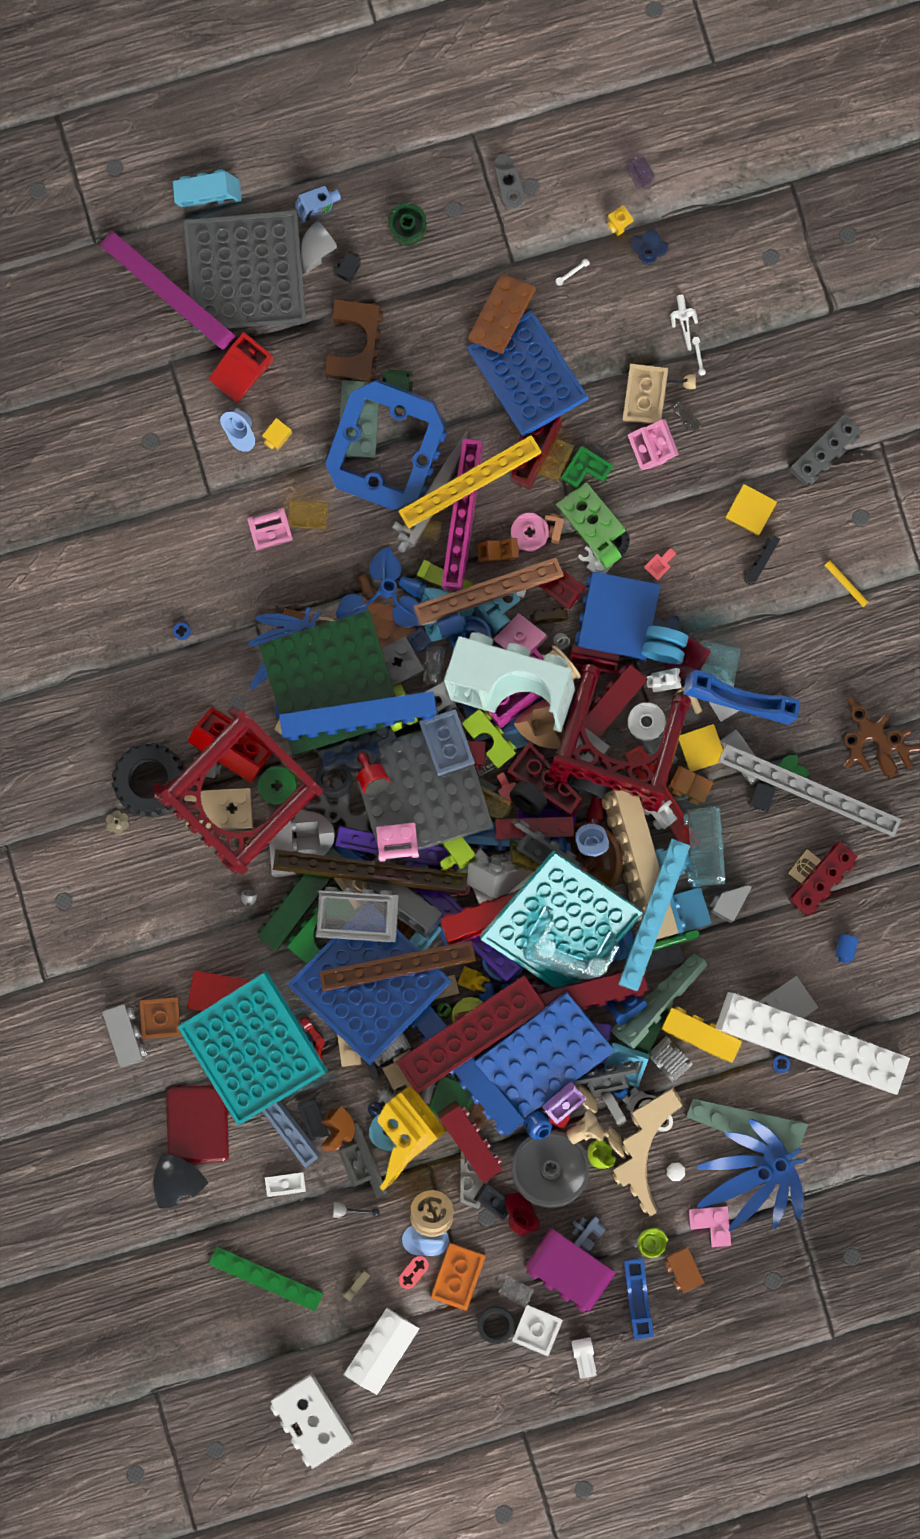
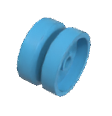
[641,626,688,664]

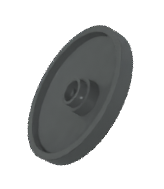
[512,1131,590,1208]

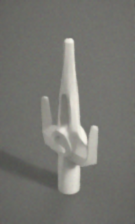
[670,295,698,351]

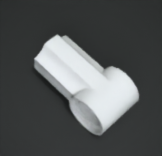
[571,1337,596,1379]

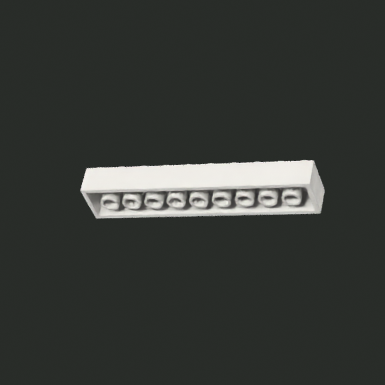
[715,992,910,1095]

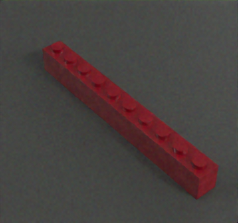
[454,970,648,1021]

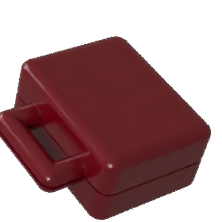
[166,1085,229,1164]

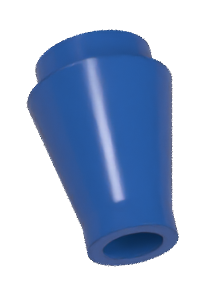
[398,576,428,599]

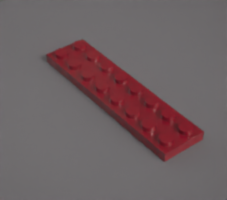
[396,975,546,1094]

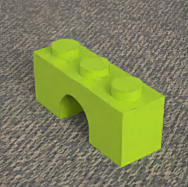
[462,709,516,769]

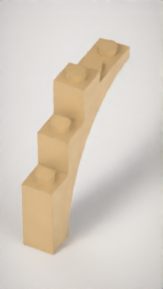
[612,1087,683,1216]

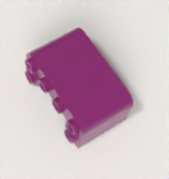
[524,1227,616,1313]

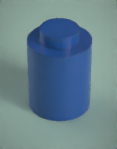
[436,613,467,638]
[835,934,858,964]

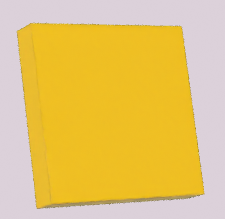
[726,484,777,536]
[679,724,723,772]

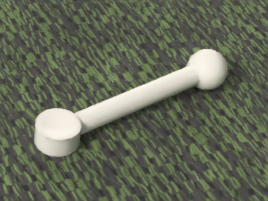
[556,259,589,286]
[692,337,706,376]

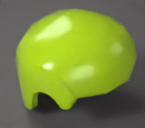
[587,1140,616,1169]
[638,1228,668,1258]

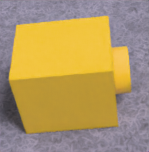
[262,418,292,451]

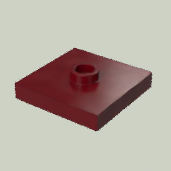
[664,635,711,680]

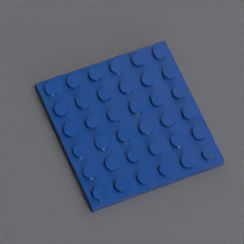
[287,902,451,1065]

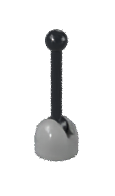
[333,1202,380,1218]

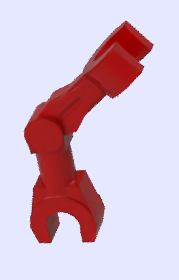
[300,1017,325,1062]

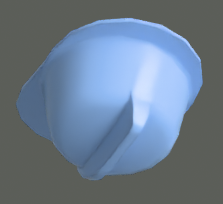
[220,408,255,452]
[576,824,609,857]
[402,1226,449,1256]

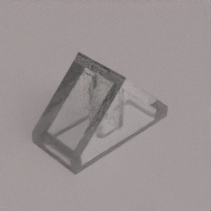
[498,1275,534,1307]

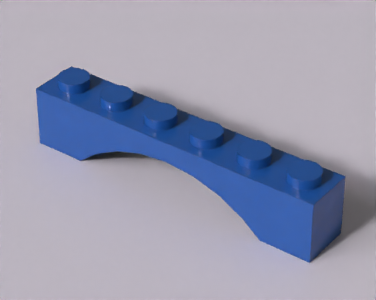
[683,670,800,725]

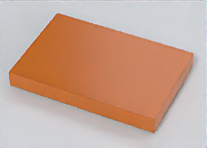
[430,1242,486,1311]

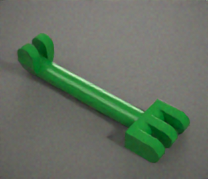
[652,930,700,951]

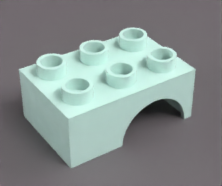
[444,633,575,732]

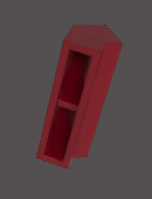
[570,646,619,674]

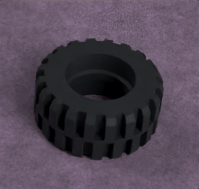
[112,743,185,817]

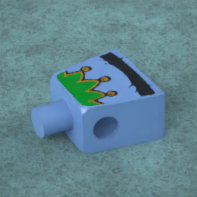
[295,186,341,223]

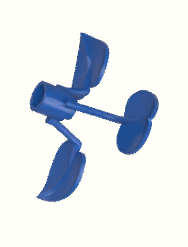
[335,547,420,627]

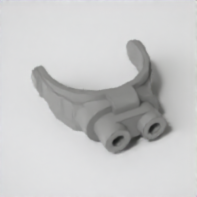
[622,1087,656,1129]

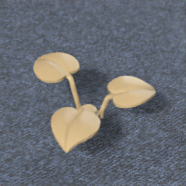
[567,1084,626,1159]

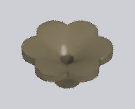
[106,810,129,835]

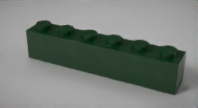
[257,848,345,951]

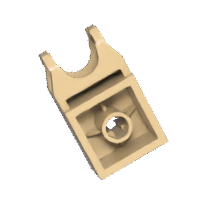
[184,788,253,830]

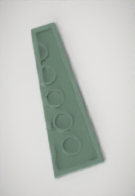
[610,954,707,1049]
[686,1099,808,1160]

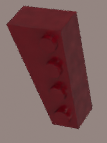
[507,741,582,817]

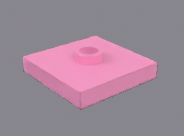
[493,613,547,650]

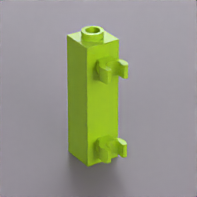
[440,837,476,871]

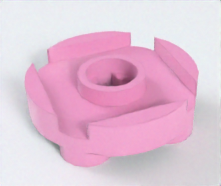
[511,513,549,552]

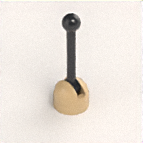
[666,374,696,389]

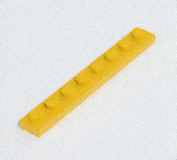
[398,435,541,529]

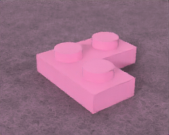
[689,1206,731,1247]

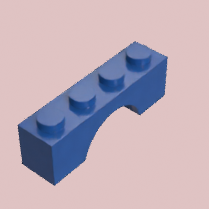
[623,1258,654,1340]

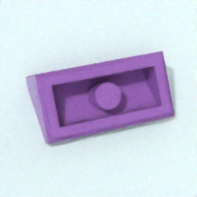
[542,1082,586,1124]

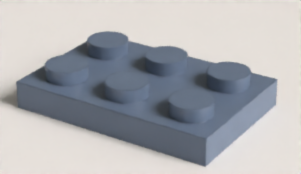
[419,709,475,776]

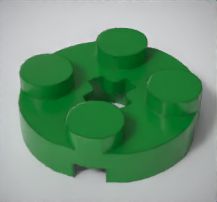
[258,766,296,805]

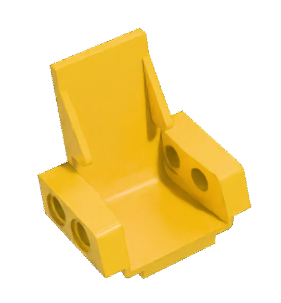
[378,1085,447,1191]

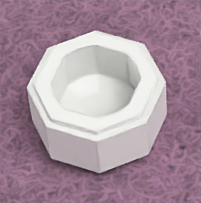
[667,1163,685,1181]

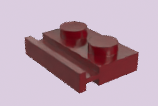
[539,568,586,609]

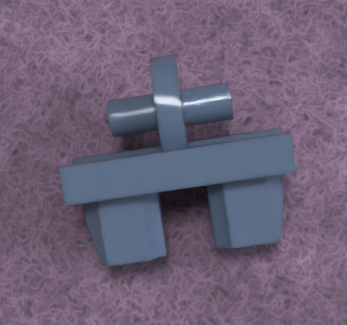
[571,1216,606,1252]

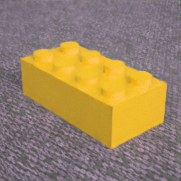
[661,1006,742,1063]

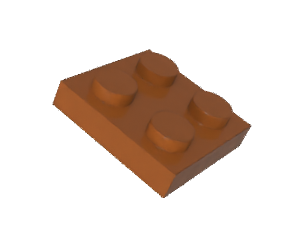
[139,997,181,1039]

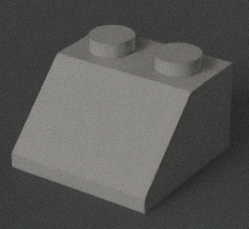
[710,885,752,923]

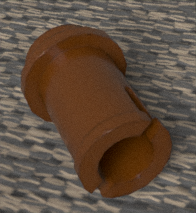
[356,574,376,600]

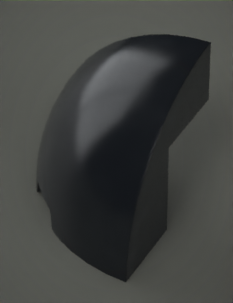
[154,1154,208,1209]

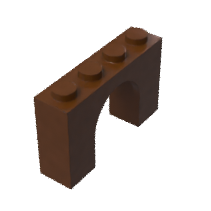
[325,300,383,382]

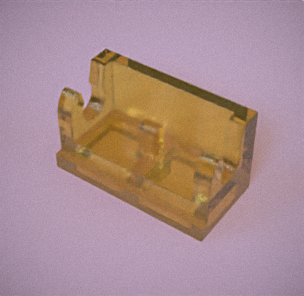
[539,439,574,483]
[288,500,328,529]

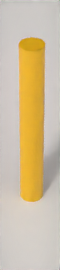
[824,561,869,607]

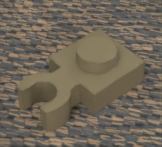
[343,1270,371,1301]

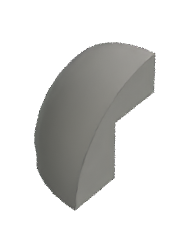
[300,221,337,273]
[295,810,334,855]

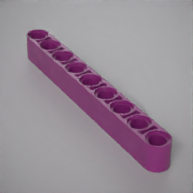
[99,230,235,350]

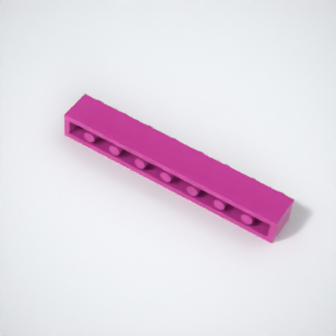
[442,439,484,592]

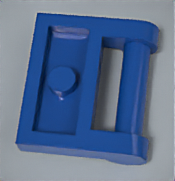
[603,994,648,1025]

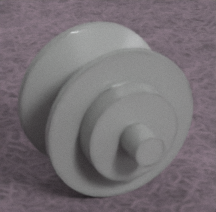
[377,1087,396,1105]

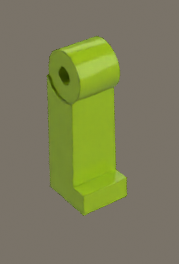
[417,560,473,589]

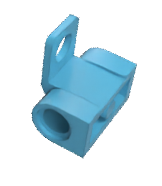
[473,593,520,636]

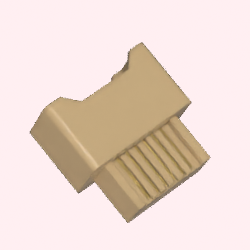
[383,1050,411,1090]

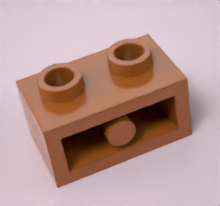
[664,1247,704,1293]

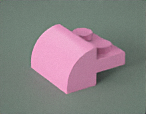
[628,419,679,470]

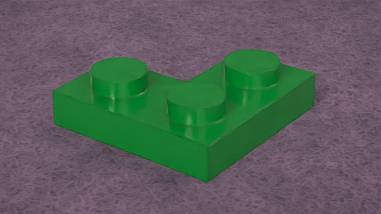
[561,446,613,489]

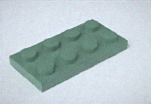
[339,380,379,459]

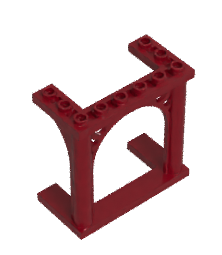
[152,706,324,875]

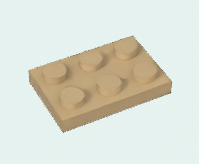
[623,364,668,424]

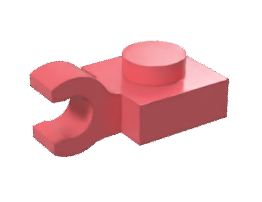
[644,548,676,581]
[496,773,516,808]

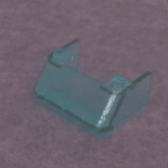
[683,806,725,888]
[522,906,619,981]

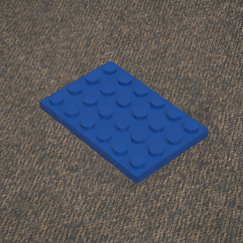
[466,310,589,437]
[475,991,615,1119]

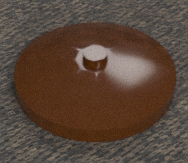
[565,823,623,889]

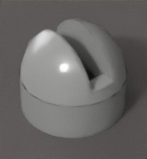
[553,633,570,650]
[241,890,257,906]

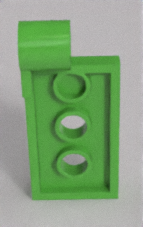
[556,482,626,569]

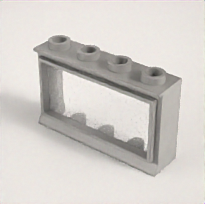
[316,887,398,942]

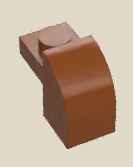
[477,538,519,563]
[320,1106,355,1152]

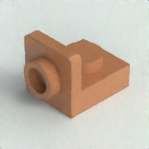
[544,513,564,544]

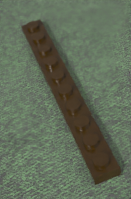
[273,849,468,894]

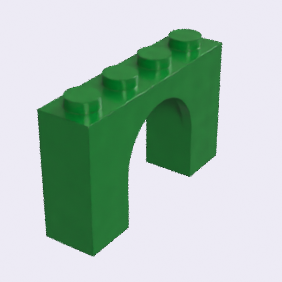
[287,888,361,964]

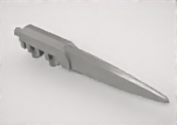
[392,431,469,552]

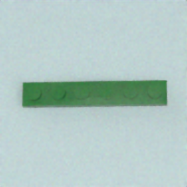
[209,1246,323,1311]

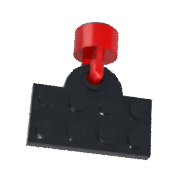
[316,726,396,795]

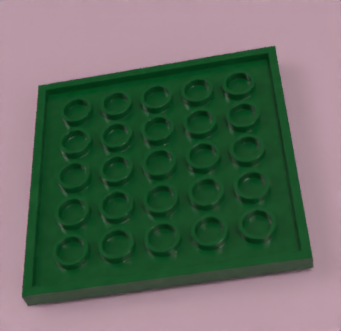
[258,610,403,755]

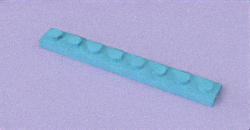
[619,839,690,991]

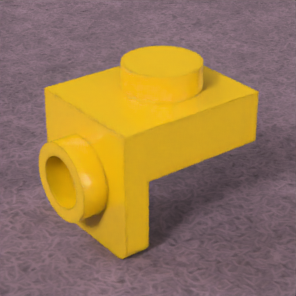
[606,206,634,236]

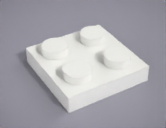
[512,1305,563,1356]

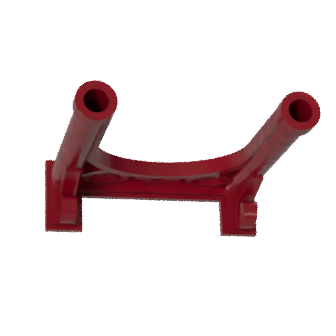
[547,664,692,812]

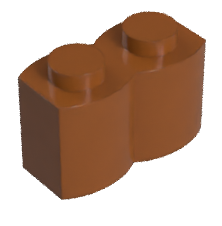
[668,766,714,806]

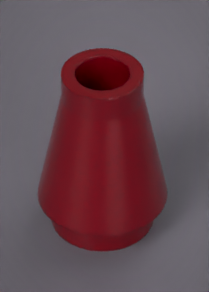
[585,798,604,826]

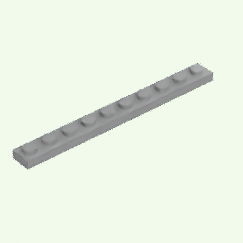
[718,744,902,837]

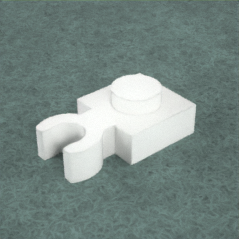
[578,547,613,574]

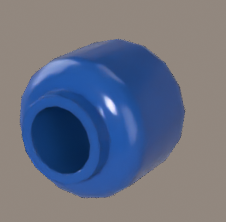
[523,1111,552,1140]

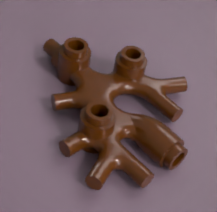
[842,696,920,779]

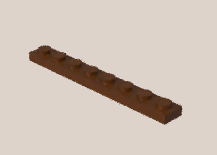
[319,941,476,992]

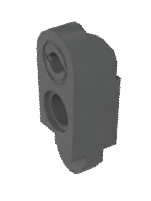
[494,154,525,210]

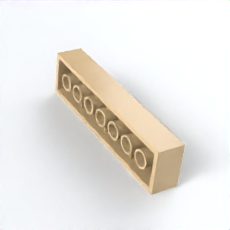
[602,790,678,940]

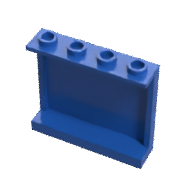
[575,572,660,662]

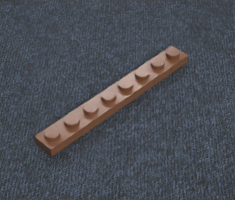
[413,558,563,625]

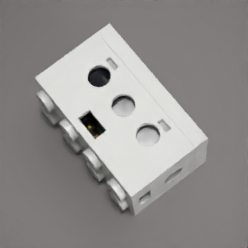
[270,1373,354,1469]

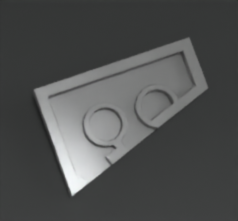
[460,1151,498,1209]

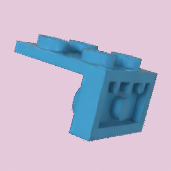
[670,888,711,935]

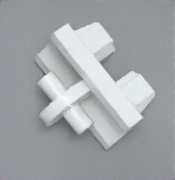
[647,668,681,692]
[642,800,677,830]

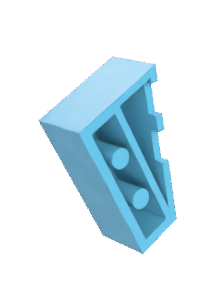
[173,170,242,207]

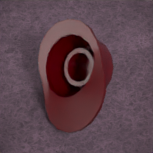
[505,1193,540,1237]

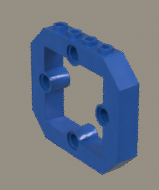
[325,379,447,510]

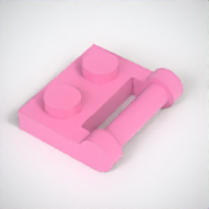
[247,508,293,551]
[376,823,419,861]

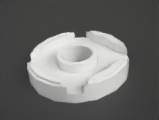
[627,702,666,741]

